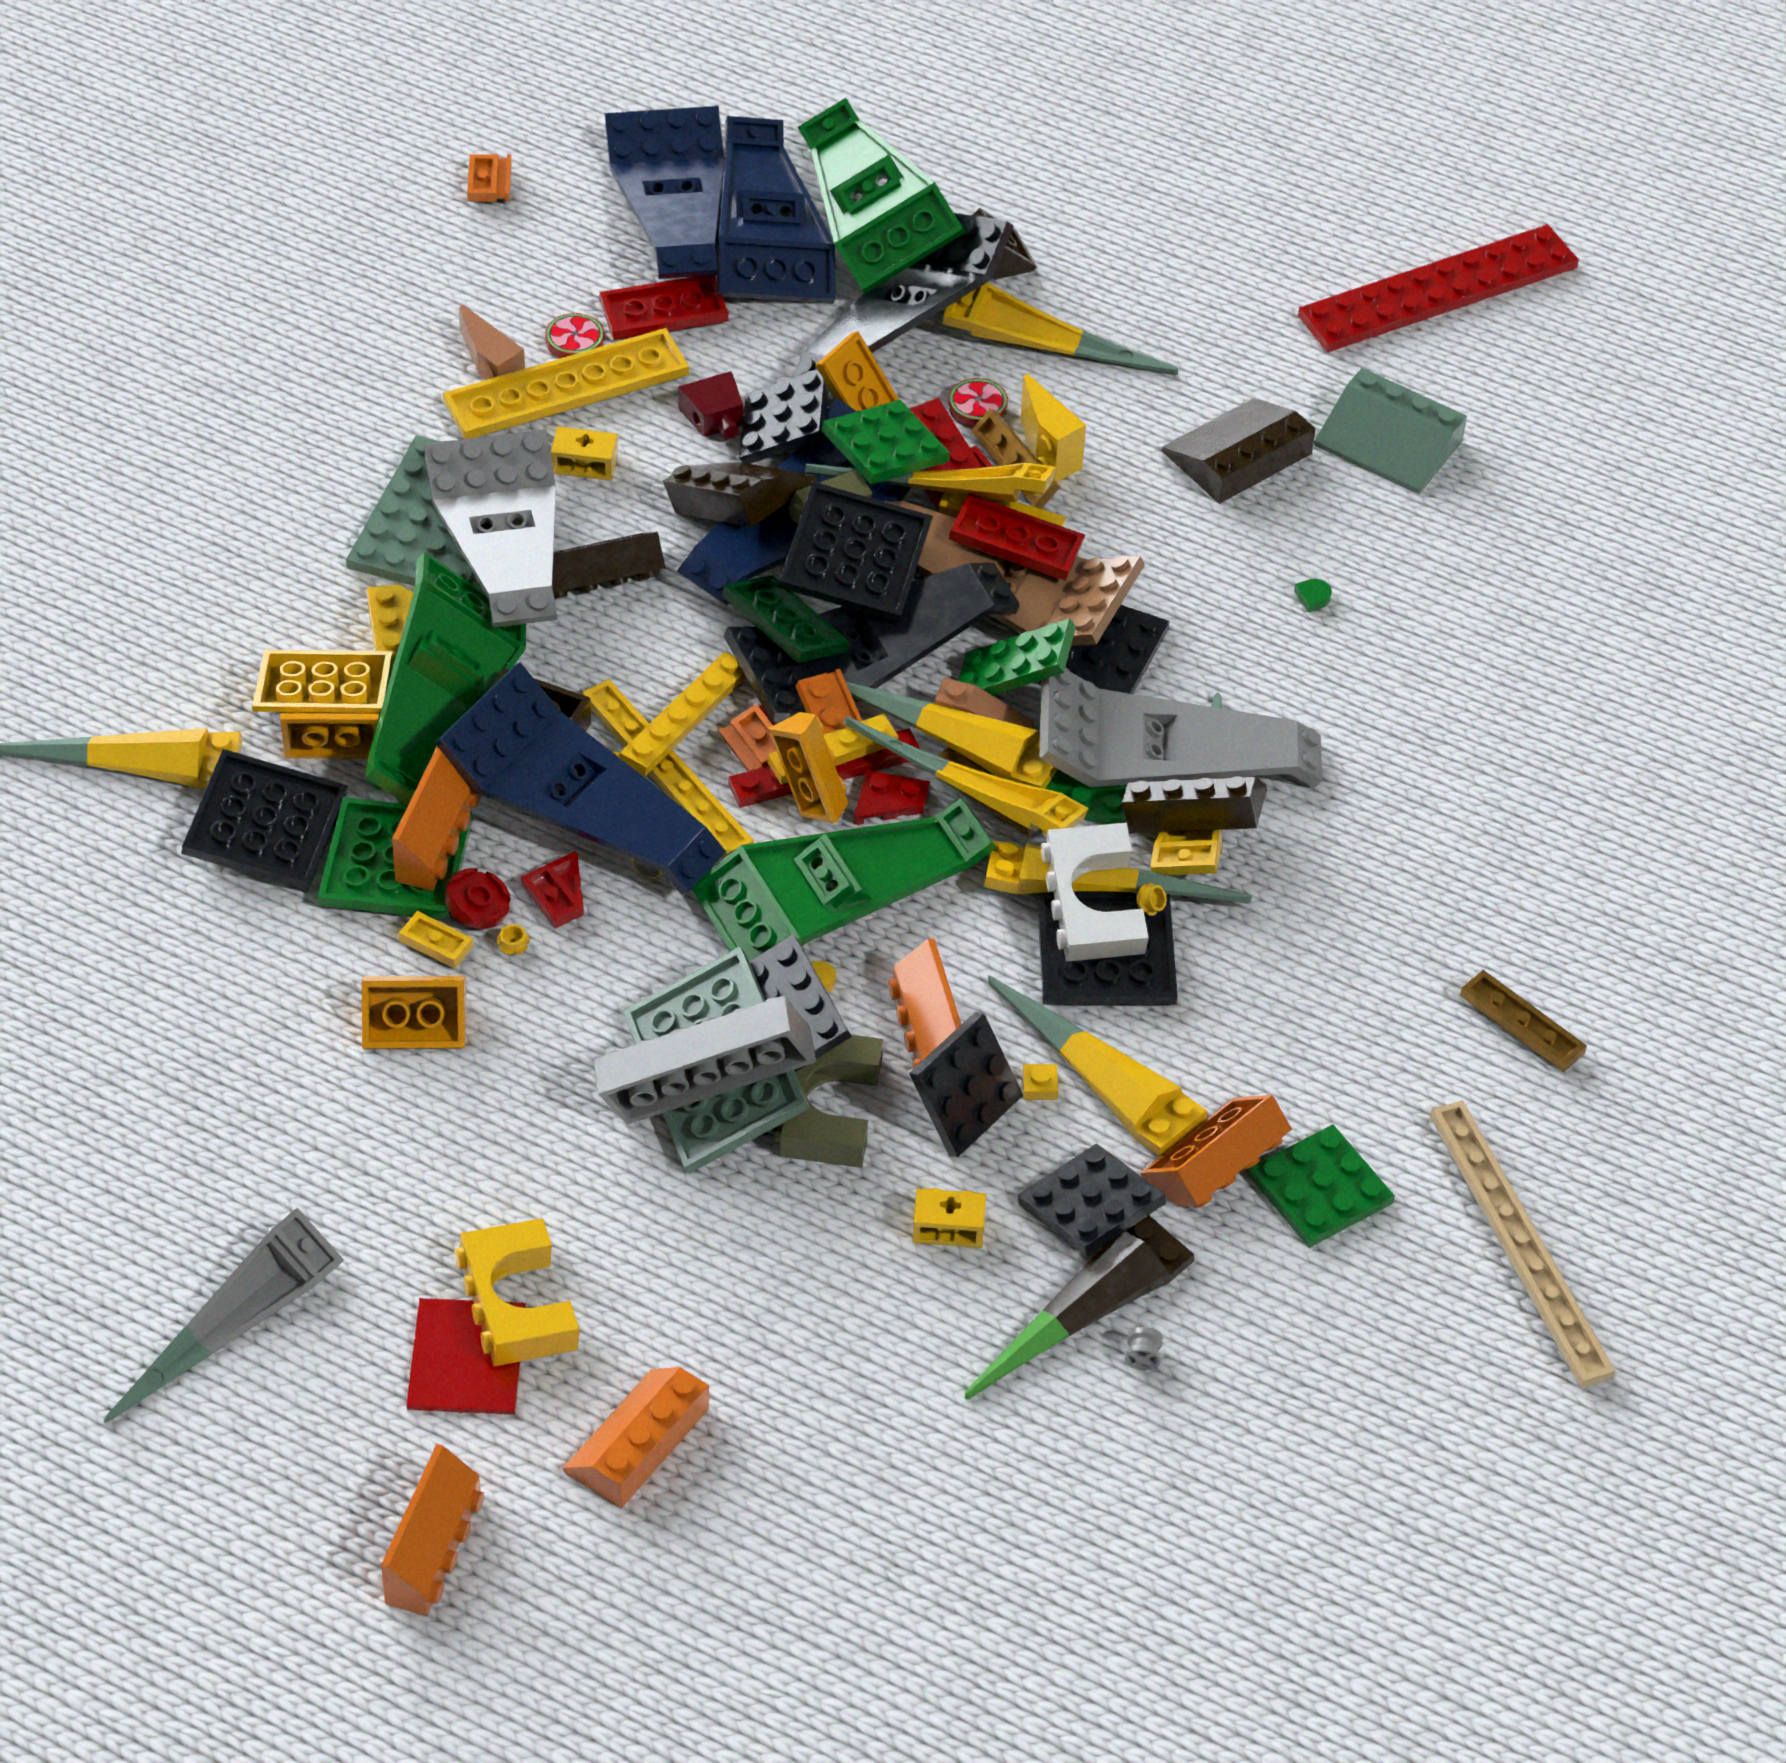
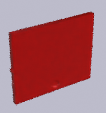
[406,1298,526,1415]

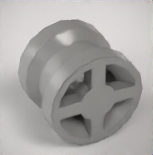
[1125,1327,1163,1371]

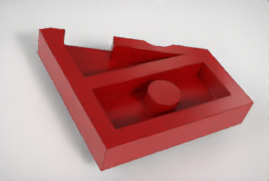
[853,770,930,825]
[521,851,584,929]

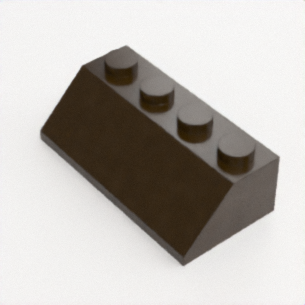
[552,532,666,599]
[1122,776,1267,834]

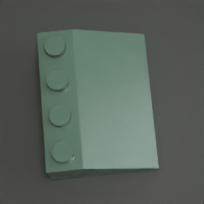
[1314,368,1467,494]

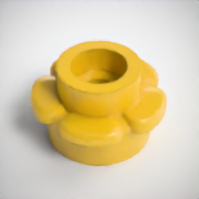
[1136,883,1167,916]
[496,924,530,955]

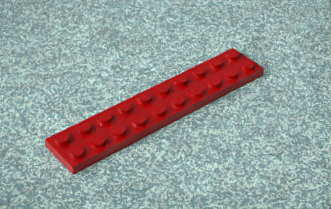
[1298,224,1579,353]

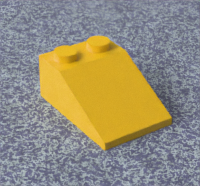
[1020,374,1086,482]

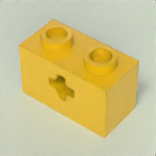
[551,426,618,481]
[912,1188,986,1248]

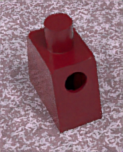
[678,371,743,440]

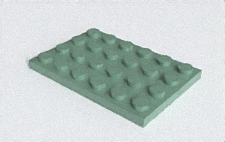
[346,435,492,586]
[623,947,810,1174]

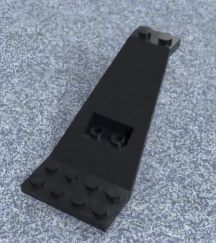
[792,213,1014,378]
[724,562,1020,722]

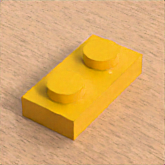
[398,911,473,969]

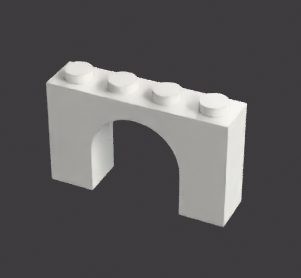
[1041,823,1149,962]

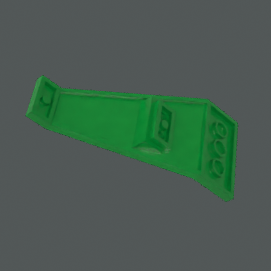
[797,97,965,294]
[366,551,526,807]
[692,797,997,962]

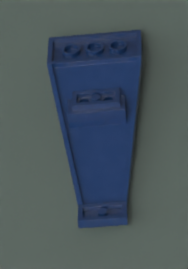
[604,106,724,279]
[717,116,836,303]
[677,398,925,606]
[434,662,727,895]

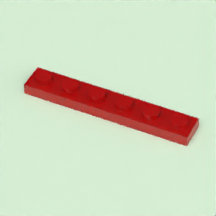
[728,728,921,808]

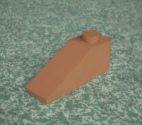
[459,305,525,380]
[935,678,1035,729]

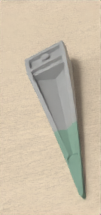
[103,1208,344,1423]

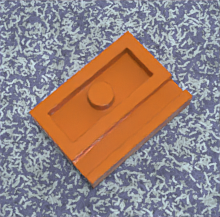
[467,154,512,202]
[795,669,862,735]
[718,704,776,771]

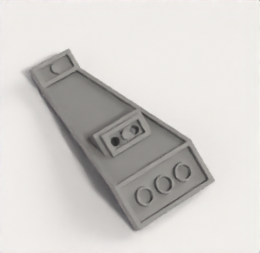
[424,429,557,628]
[1040,668,1322,788]

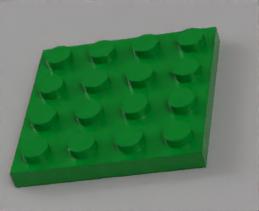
[317,797,473,920]

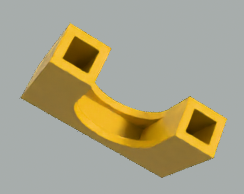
[454,1218,580,1366]

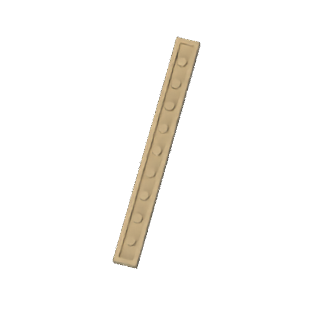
[1430,1100,1615,1389]

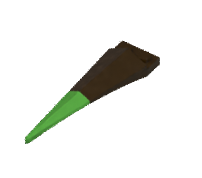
[965,1215,1194,1400]

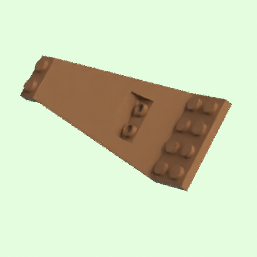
[883,501,1145,646]

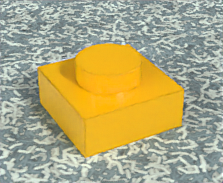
[1022,1064,1058,1100]

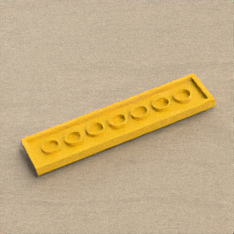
[443,328,689,439]

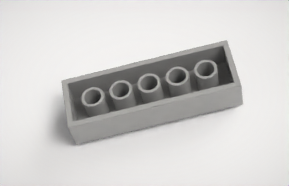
[594,995,816,1125]

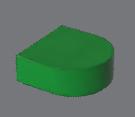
[1294,579,1332,612]

